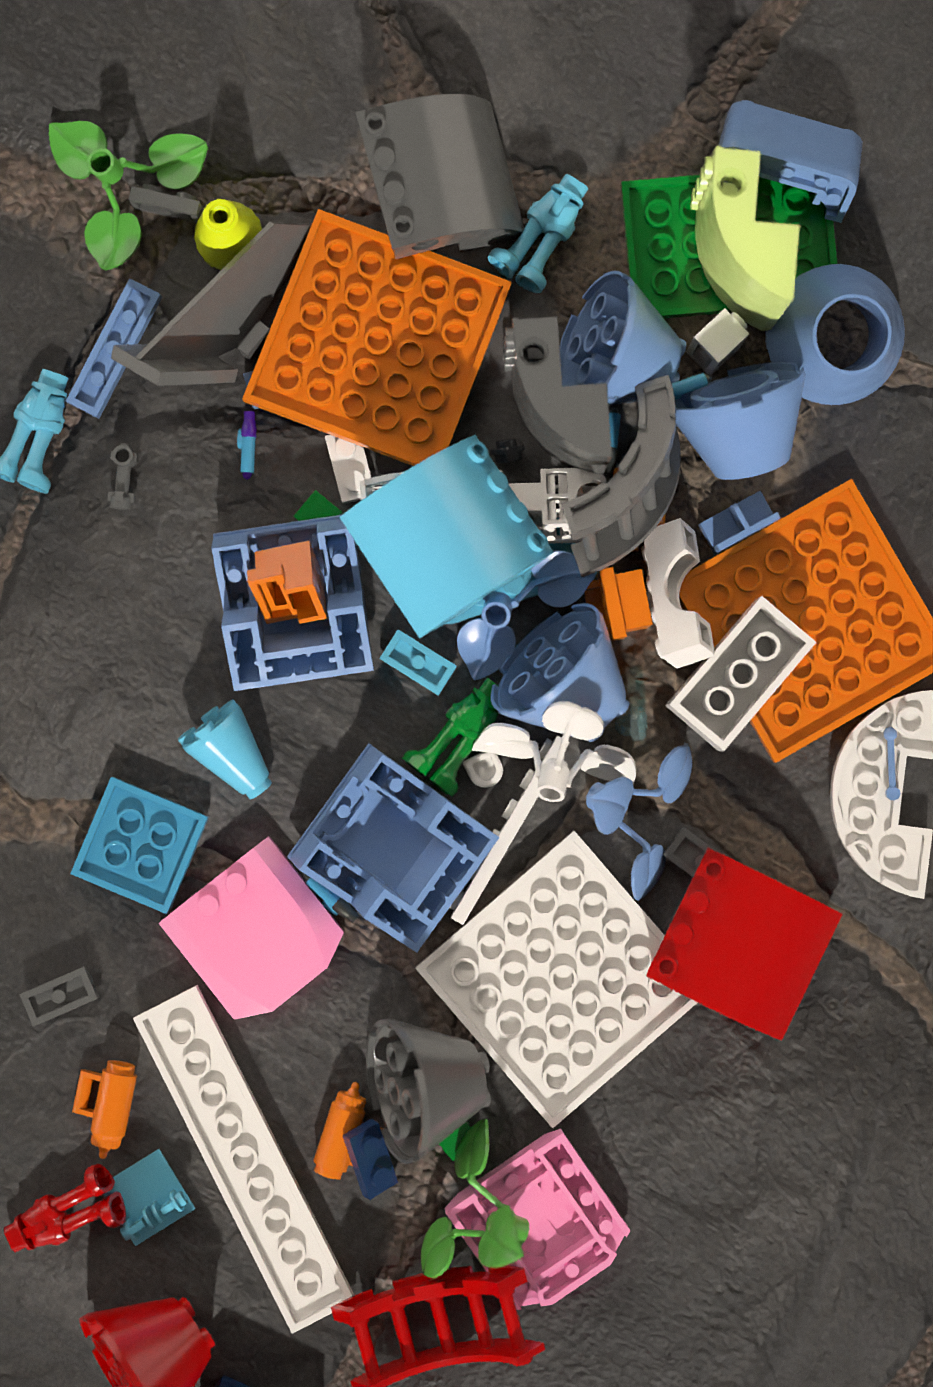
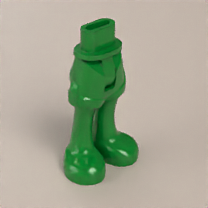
[401,678,499,798]

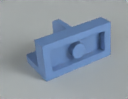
[698,491,781,555]

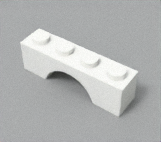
[641,518,715,668]

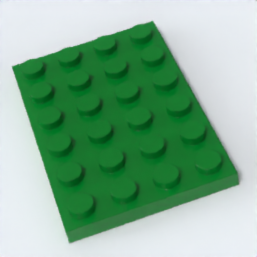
[620,175,841,319]

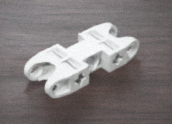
[499,468,607,544]

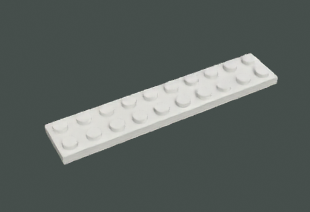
[133,985,355,1334]

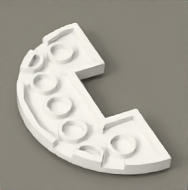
[830,690,933,899]

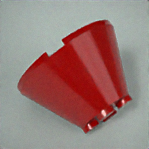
[79,1297,215,1387]

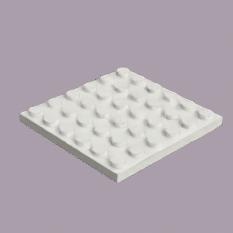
[415,830,698,1128]

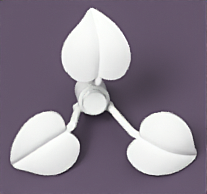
[472,702,636,802]

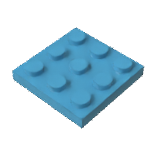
[70,777,209,914]

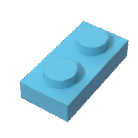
[379,629,457,696]

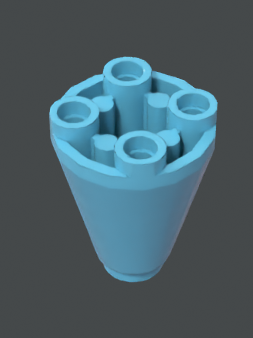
[178,699,272,799]

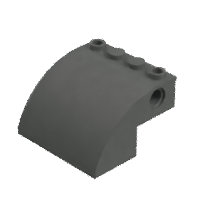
[355,94,524,259]
[503,317,612,474]

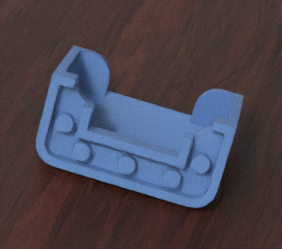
[718,100,862,223]

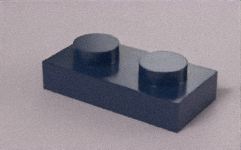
[342,1119,398,1200]

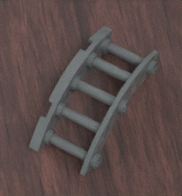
[561,375,681,578]

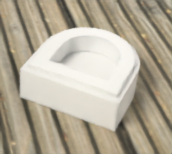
[463,752,503,788]

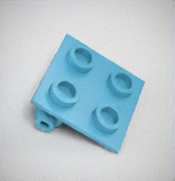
[104,1149,195,1246]

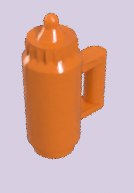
[72,1060,137,1159]
[313,1082,384,1180]

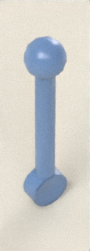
[883,727,901,800]

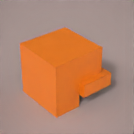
[247,540,327,624]
[584,567,653,641]

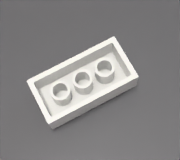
[665,596,816,751]

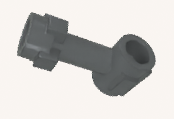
[107,443,139,510]

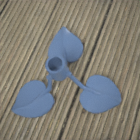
[457,550,595,680]
[586,742,692,901]

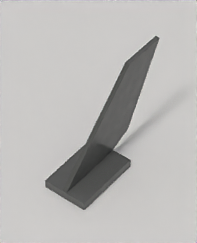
[111,221,312,386]

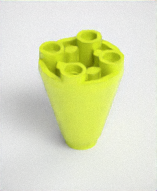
[194,199,262,270]

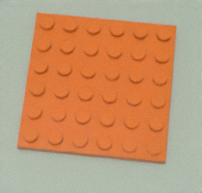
[242,209,512,466]
[679,478,933,763]

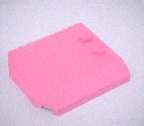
[159,836,345,1020]
[444,1129,630,1310]

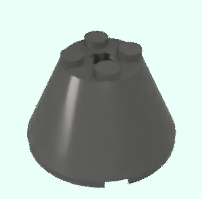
[366,1019,491,1164]

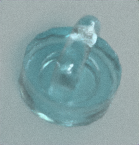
[615,706,647,741]

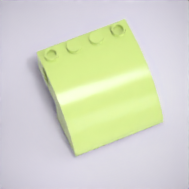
[690,146,799,331]

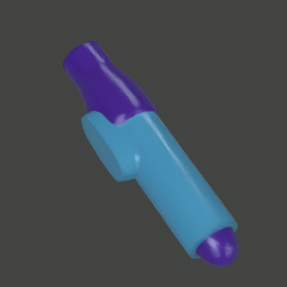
[237,411,257,480]

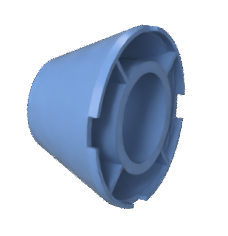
[766,264,905,405]
[675,362,806,480]

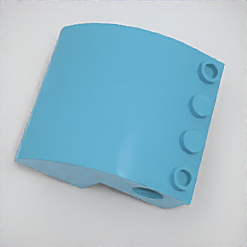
[339,435,554,638]

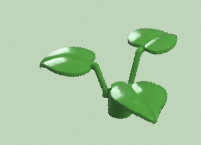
[49,121,208,270]
[421,1118,529,1278]

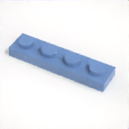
[66,278,162,419]

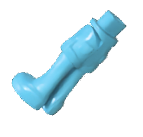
[488,174,588,293]
[0,369,69,494]

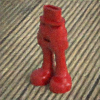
[3,1164,126,1252]

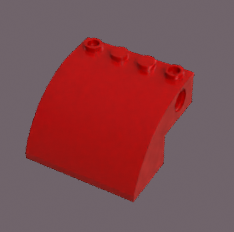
[646,847,843,1041]

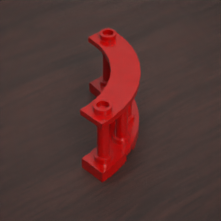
[331,1265,545,1387]

